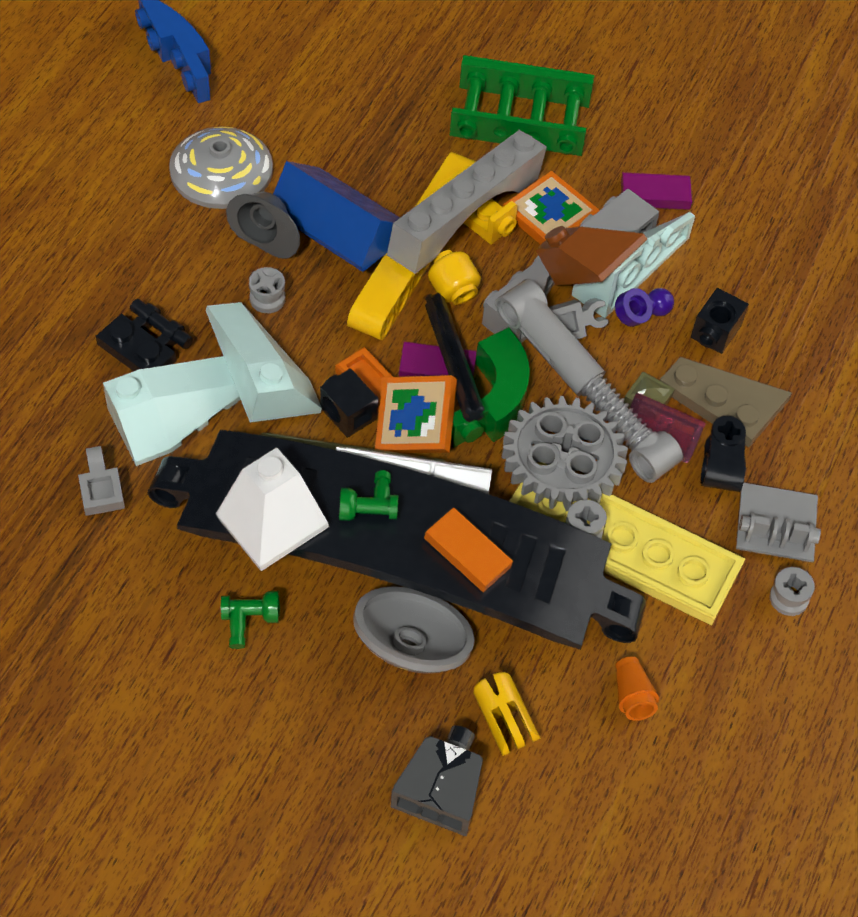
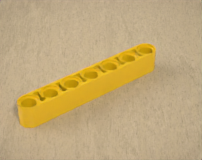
[347,152,476,340]

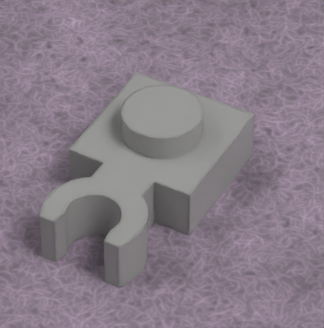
[549,298,608,339]

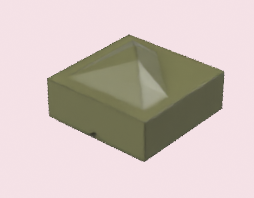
[623,372,675,421]

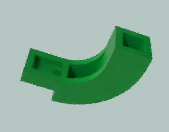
[451,327,530,448]

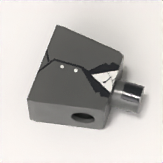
[390,725,483,837]

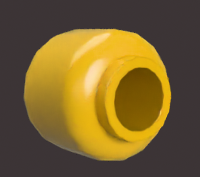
[428,250,481,305]

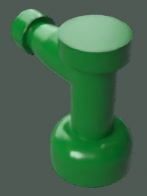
[339,470,398,521]
[221,591,280,649]

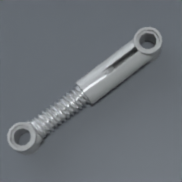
[495,279,683,483]

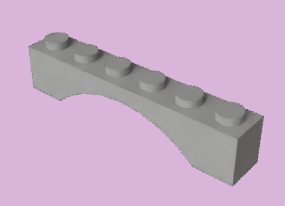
[387,130,547,274]
[482,189,659,343]

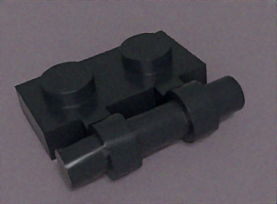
[96,298,193,371]

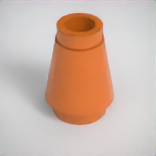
[615,657,659,721]

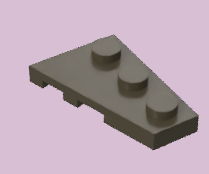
[659,357,792,447]

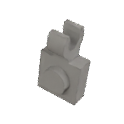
[78,446,125,516]

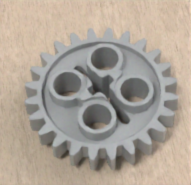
[502,396,628,511]

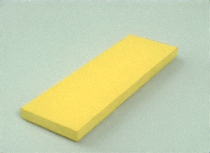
[509,462,745,626]

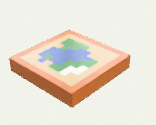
[503,171,600,245]
[375,375,457,453]

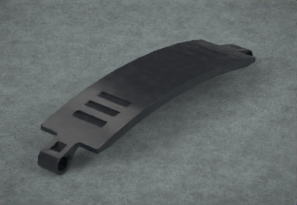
[147,430,646,650]

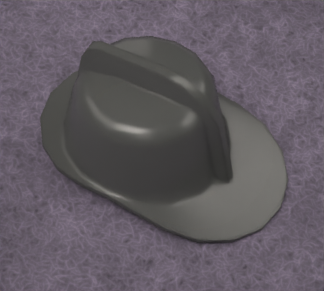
[226,192,300,258]

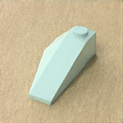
[572,212,695,318]
[206,302,322,423]
[103,356,241,466]

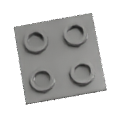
[736,483,821,563]

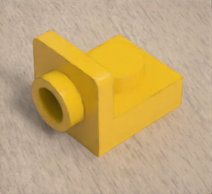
[464,199,518,245]

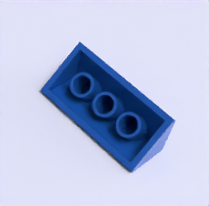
[273,161,400,272]

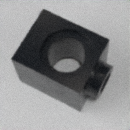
[690,288,749,354]
[320,368,378,438]

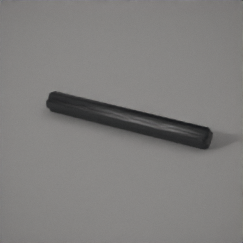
[425,293,484,422]

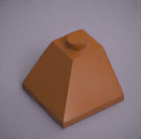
[536,226,648,286]

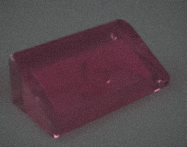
[630,393,706,463]

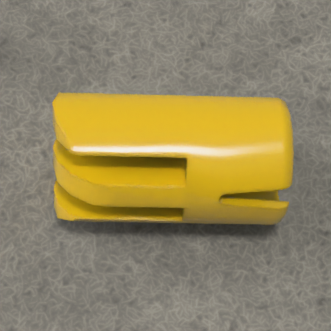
[473,672,541,756]

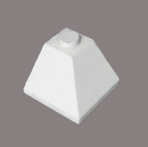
[216,448,329,571]

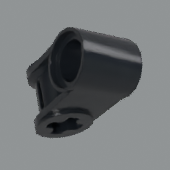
[700,416,746,492]

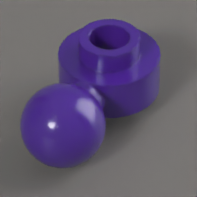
[615,288,674,327]

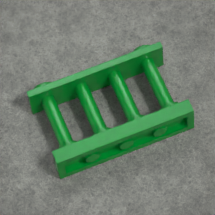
[449,55,594,156]

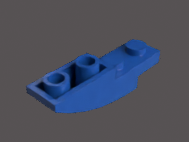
[135,0,211,103]

